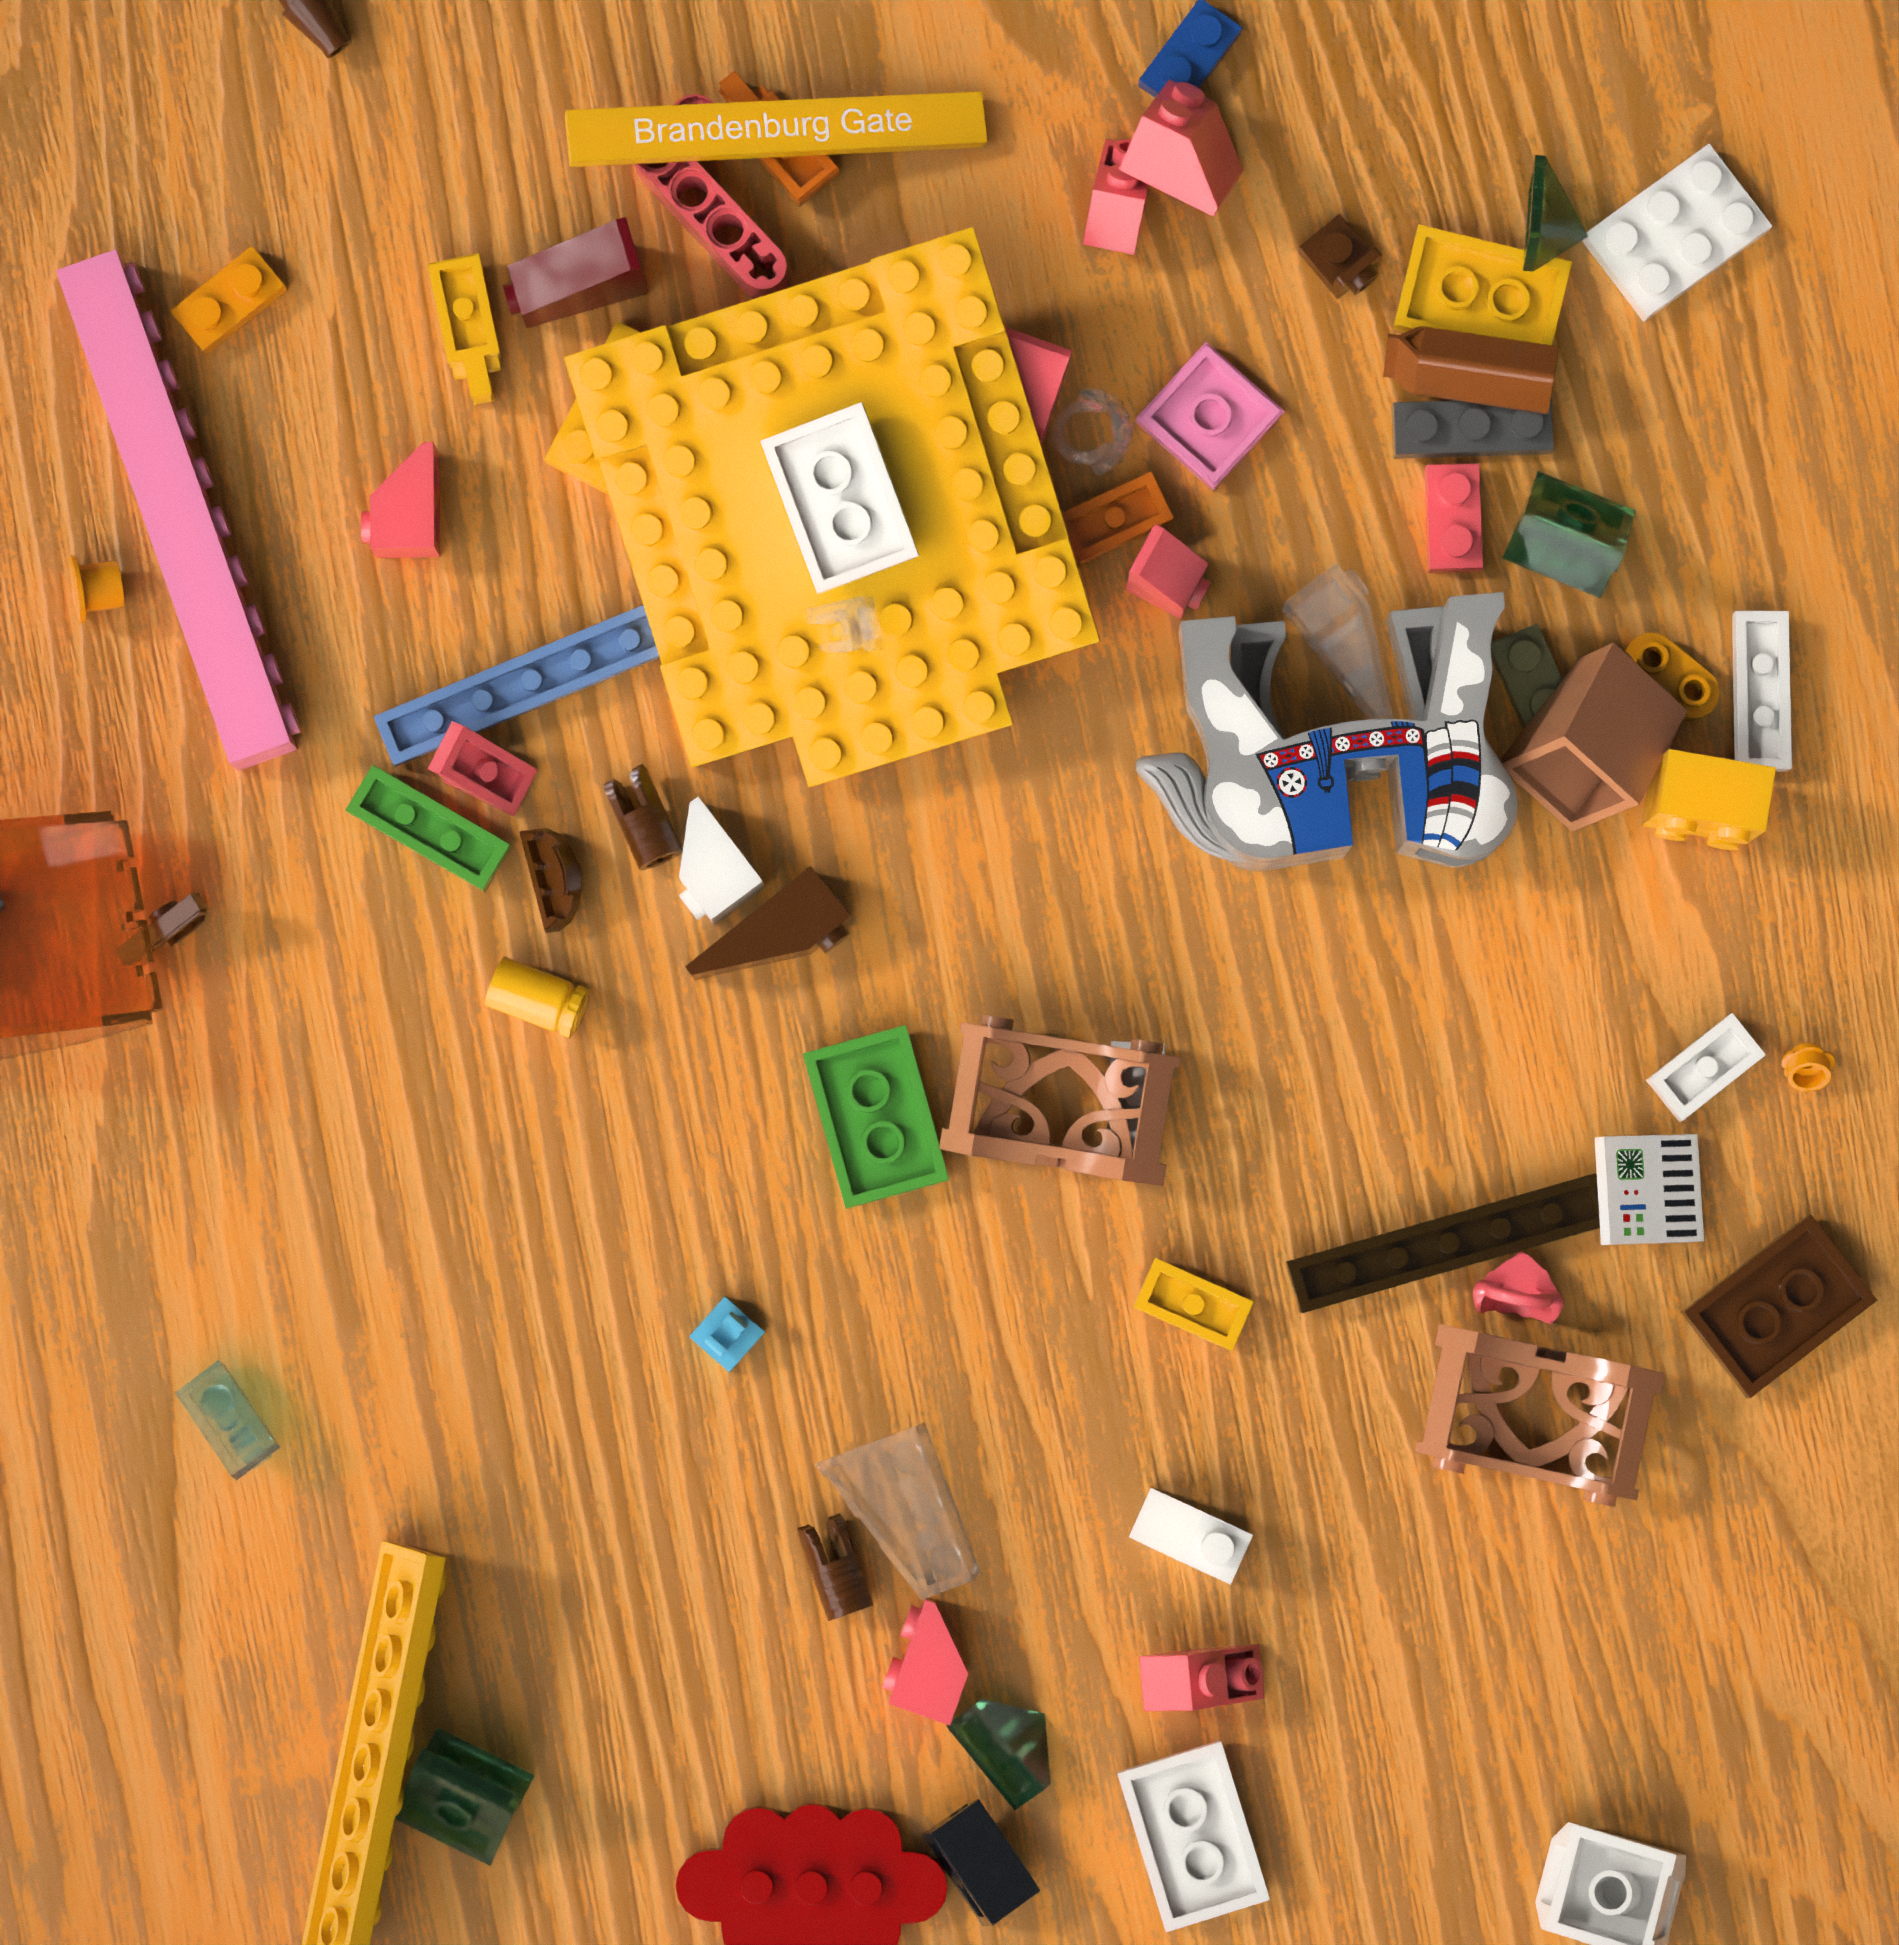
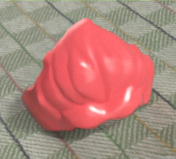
[1473,1252,1564,1324]

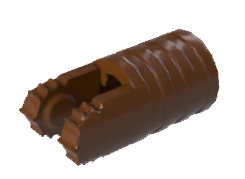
[603,764,683,870]
[797,1513,874,1621]

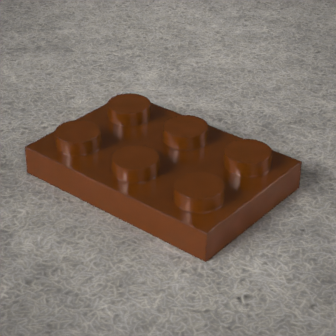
[1681,1215,1878,1398]

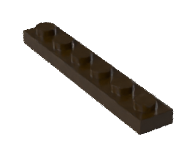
[1285,1173,1600,1314]

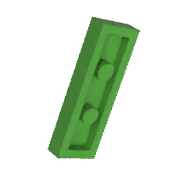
[345,764,512,892]

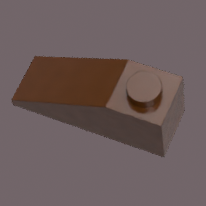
[685,866,852,980]

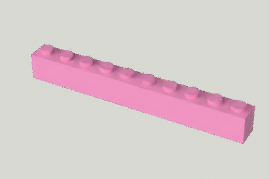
[56,249,301,771]

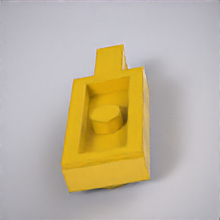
[427,253,502,405]

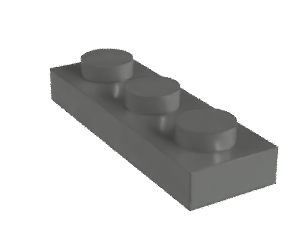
[1391,399,1554,459]

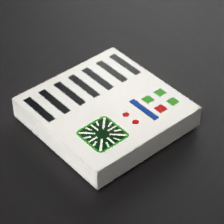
[1595,1134,1704,1245]

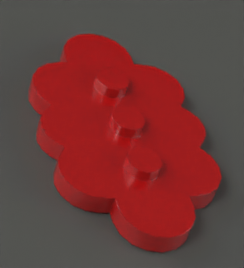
[675,1802,948,1945]

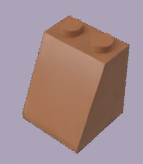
[1500,642,1688,832]

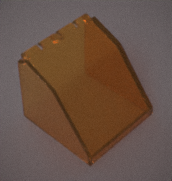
[0,811,163,1060]

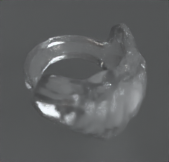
[1053,388,1134,475]

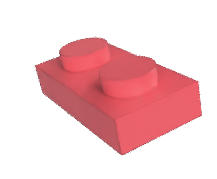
[1424,464,1483,573]

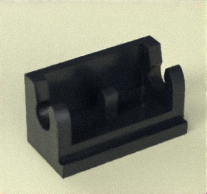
[922,1799,1041,1926]

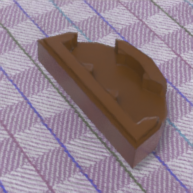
[519,828,582,933]
[117,893,209,966]

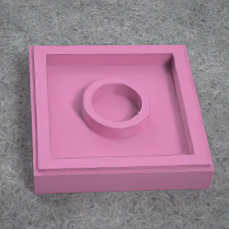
[1135,342,1284,491]

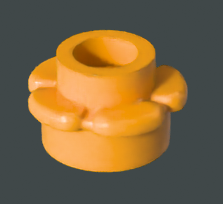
[1781,1043,1835,1092]

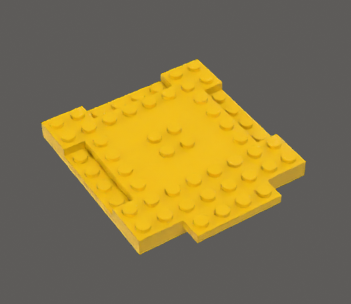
[564,227,1101,788]

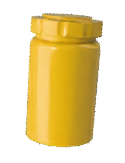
[485,956,589,1039]

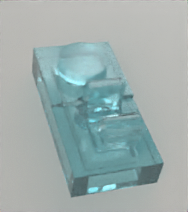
[175,1360,280,1480]

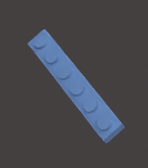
[373,605,660,767]

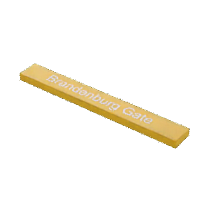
[564,91,988,167]

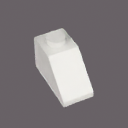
[679,797,765,925]
[1129,1488,1253,1585]

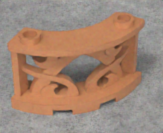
[939,1015,1182,1186]
[1415,1324,1665,1507]

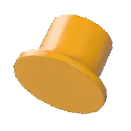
[69,555,124,624]

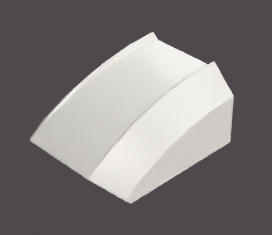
[1535,1822,1686,1945]

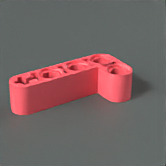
[635,94,789,299]

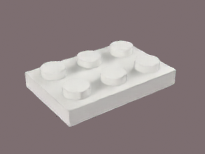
[1581,144,1772,322]
[760,402,920,594]
[1117,1740,1270,1932]

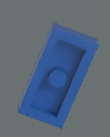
[1138,0,1242,98]

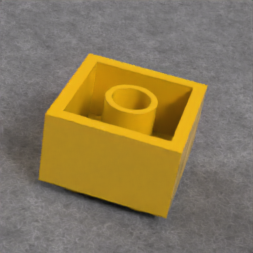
[1642,749,1776,850]

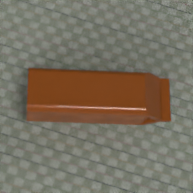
[1383,326,1560,414]

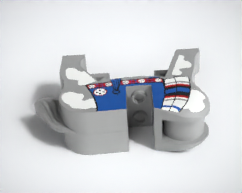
[1135,592,1518,871]

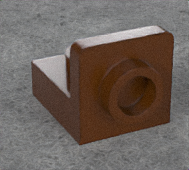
[1298,214,1382,299]

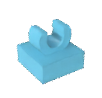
[689,1296,765,1372]

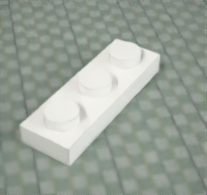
[1732,611,1792,772]

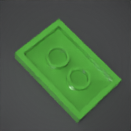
[803,1025,949,1209]

